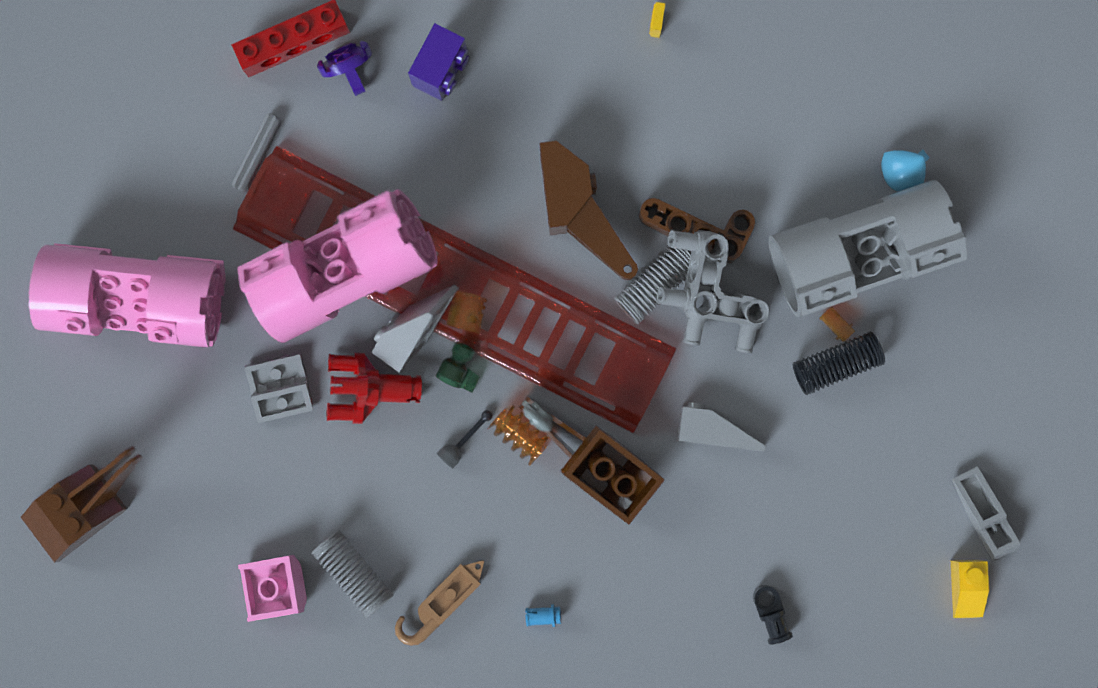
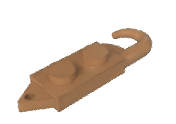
[395,560,485,646]

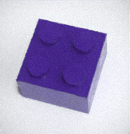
[408,23,470,101]

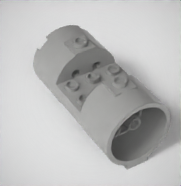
[769,180,968,317]

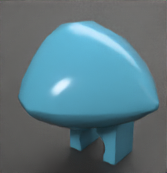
[881,150,930,192]

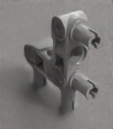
[657,230,769,353]

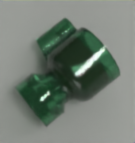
[435,341,480,393]

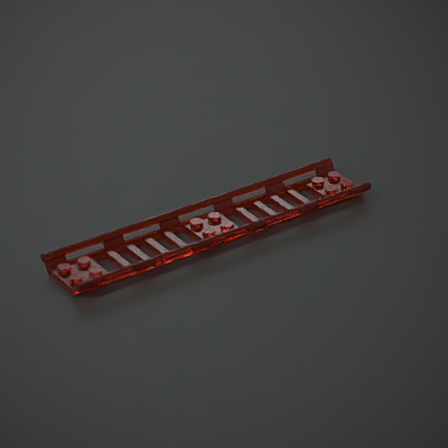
[233,146,677,434]

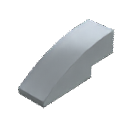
[952,466,1021,561]

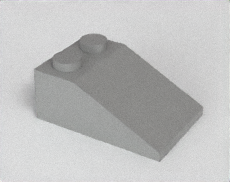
[371,285,459,373]

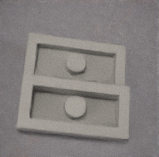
[244,352,314,424]

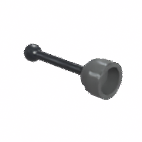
[436,410,493,469]

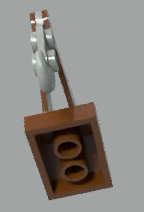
[519,396,665,525]

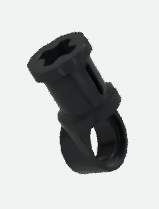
[753,585,793,645]

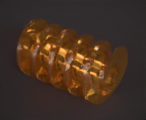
[487,404,549,466]

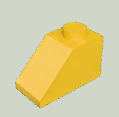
[950,560,989,618]

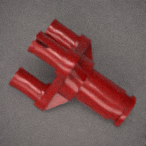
[326,352,422,424]

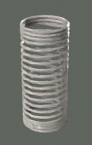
[615,247,691,324]
[311,530,394,618]

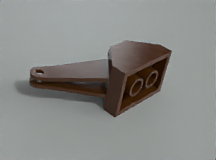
[539,141,638,280]
[21,446,143,563]

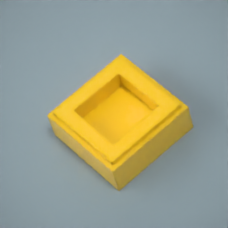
[649,2,665,38]

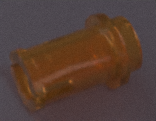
[819,306,855,343]

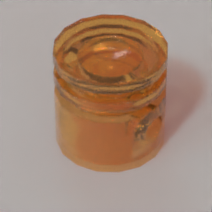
[446,291,488,333]

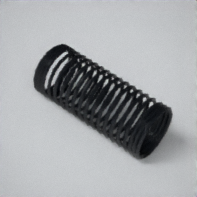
[792,331,886,396]

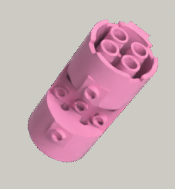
[237,189,438,343]
[29,243,226,347]

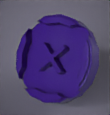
[317,41,372,96]

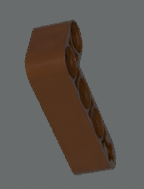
[639,198,755,264]

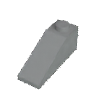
[677,402,765,452]

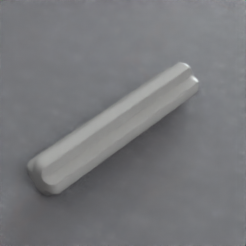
[232,114,281,192]

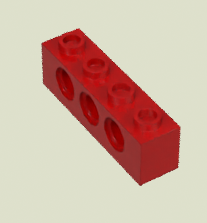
[231,0,350,78]

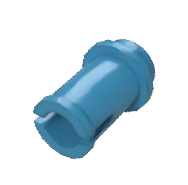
[525,604,561,627]

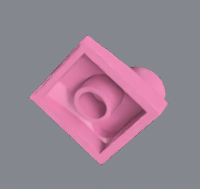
[238,555,307,622]

